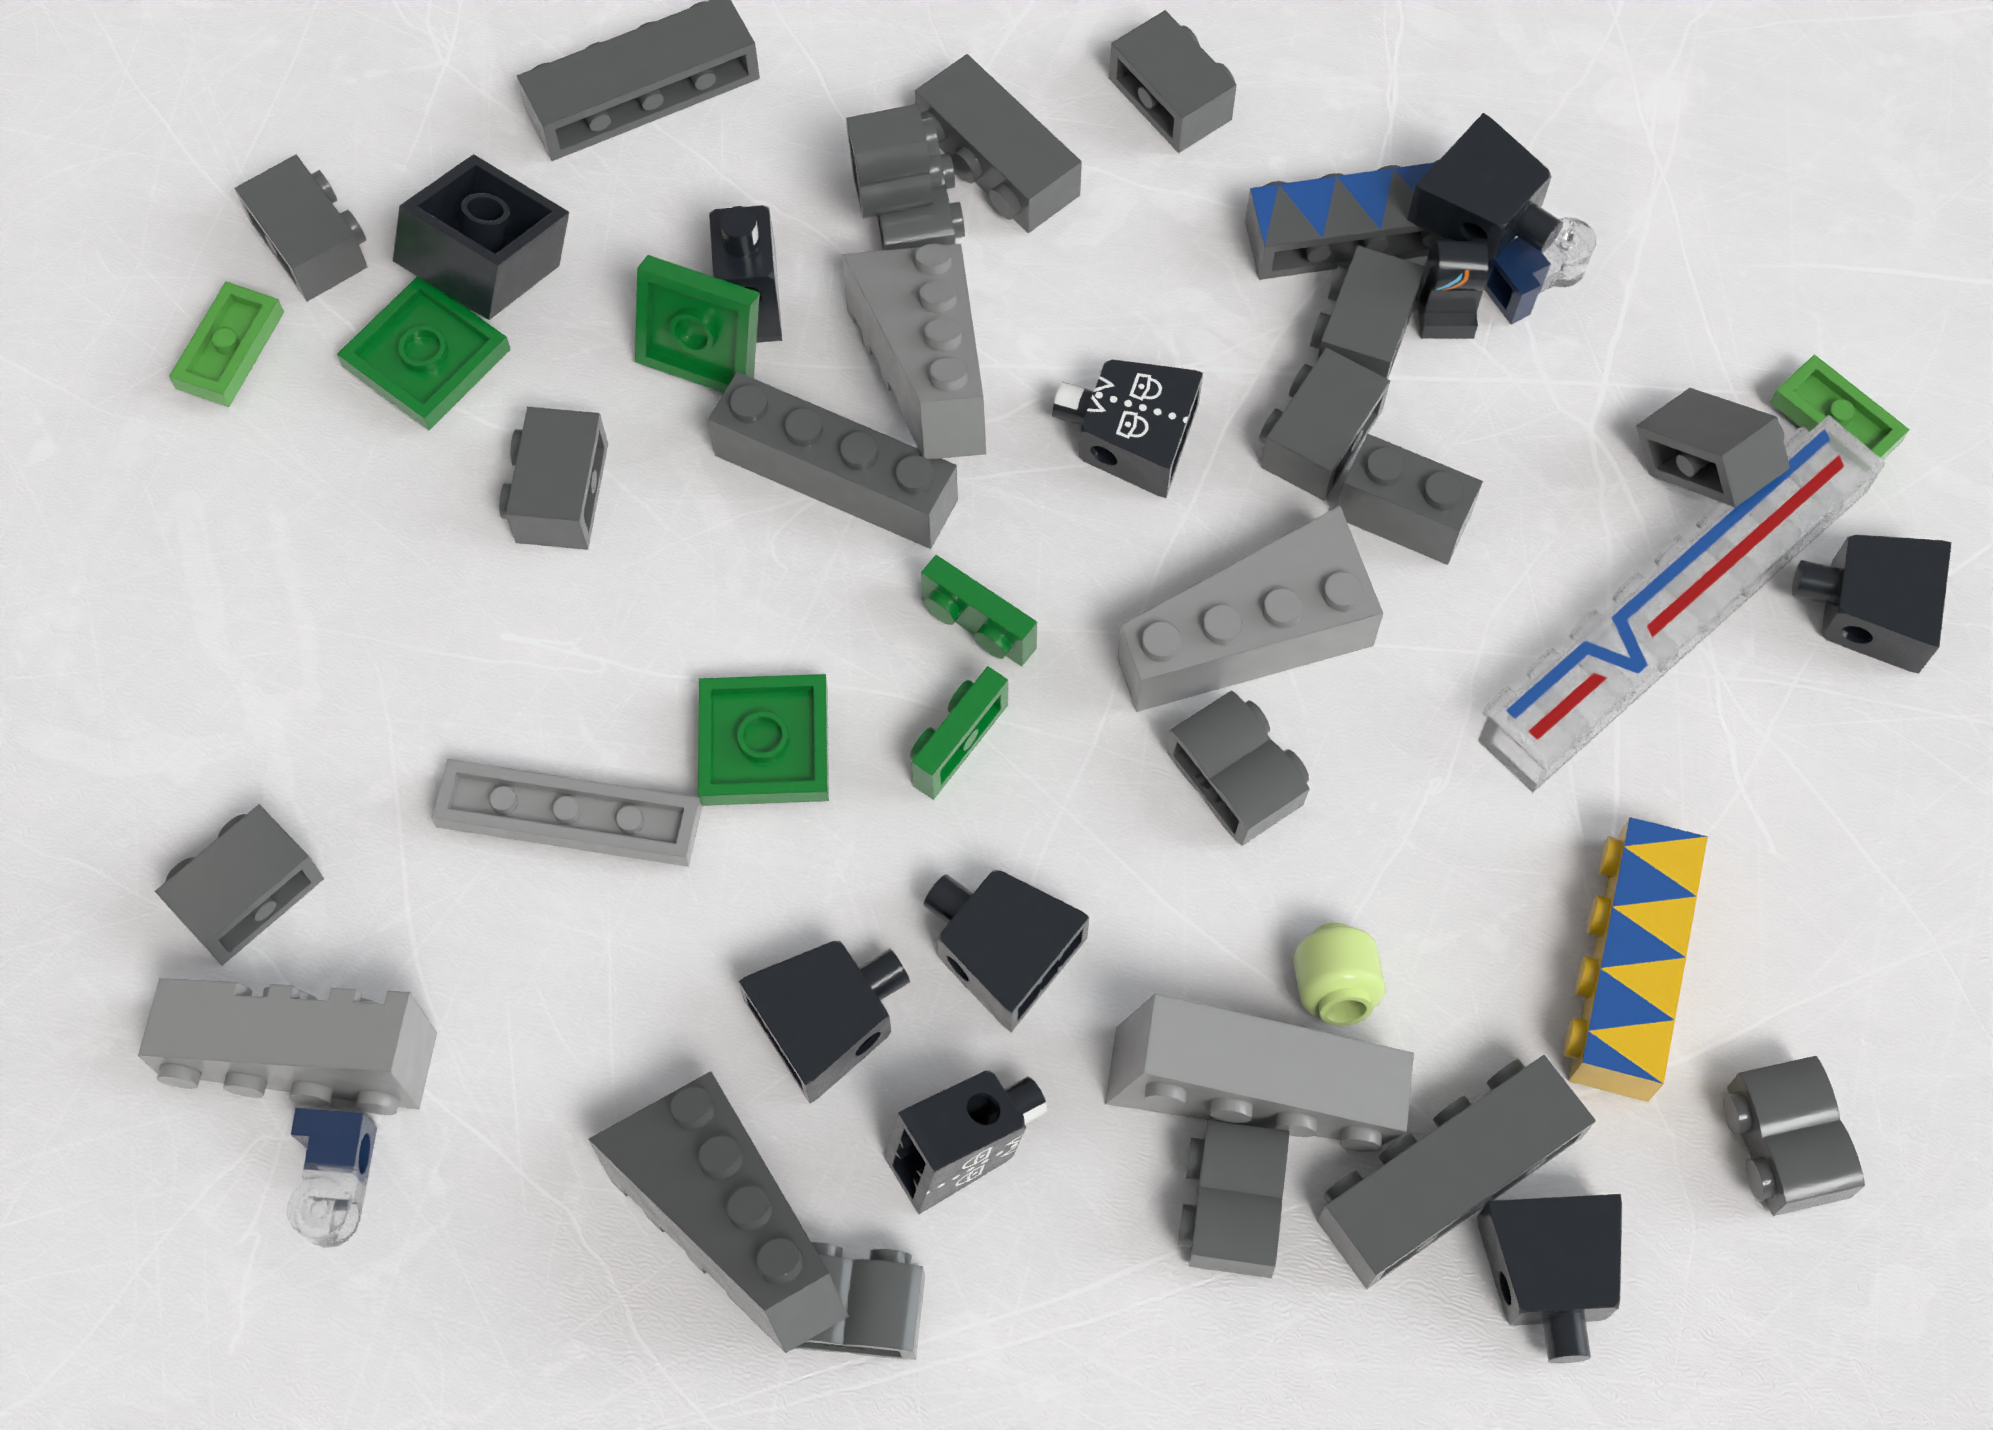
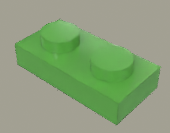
[169,281,284,407]
[1770,354,1910,478]

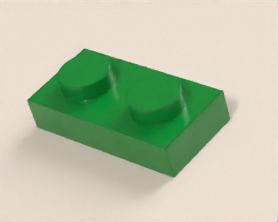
[921,555,1037,667]
[910,666,1008,800]

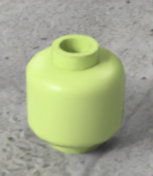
[1293,922,1386,1026]

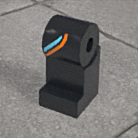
[1418,238,1488,339]

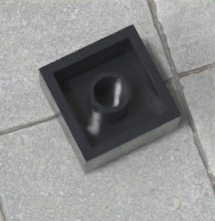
[393,154,569,320]

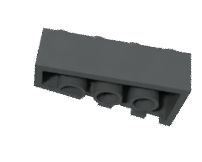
[588,1071,849,1353]

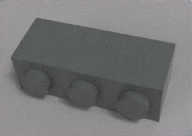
[915,54,1082,233]

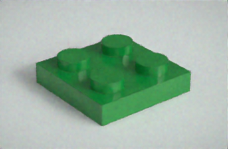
[635,255,760,393]
[337,276,511,430]
[698,674,829,806]

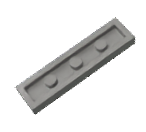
[431,759,702,867]

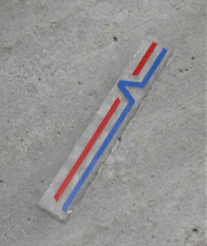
[1478,415,1885,793]

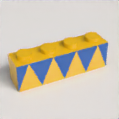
[1563,817,1708,1102]

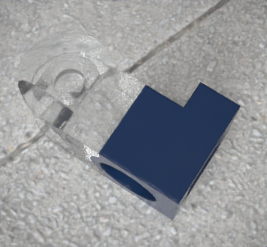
[1484,217,1596,324]
[287,1108,377,1248]

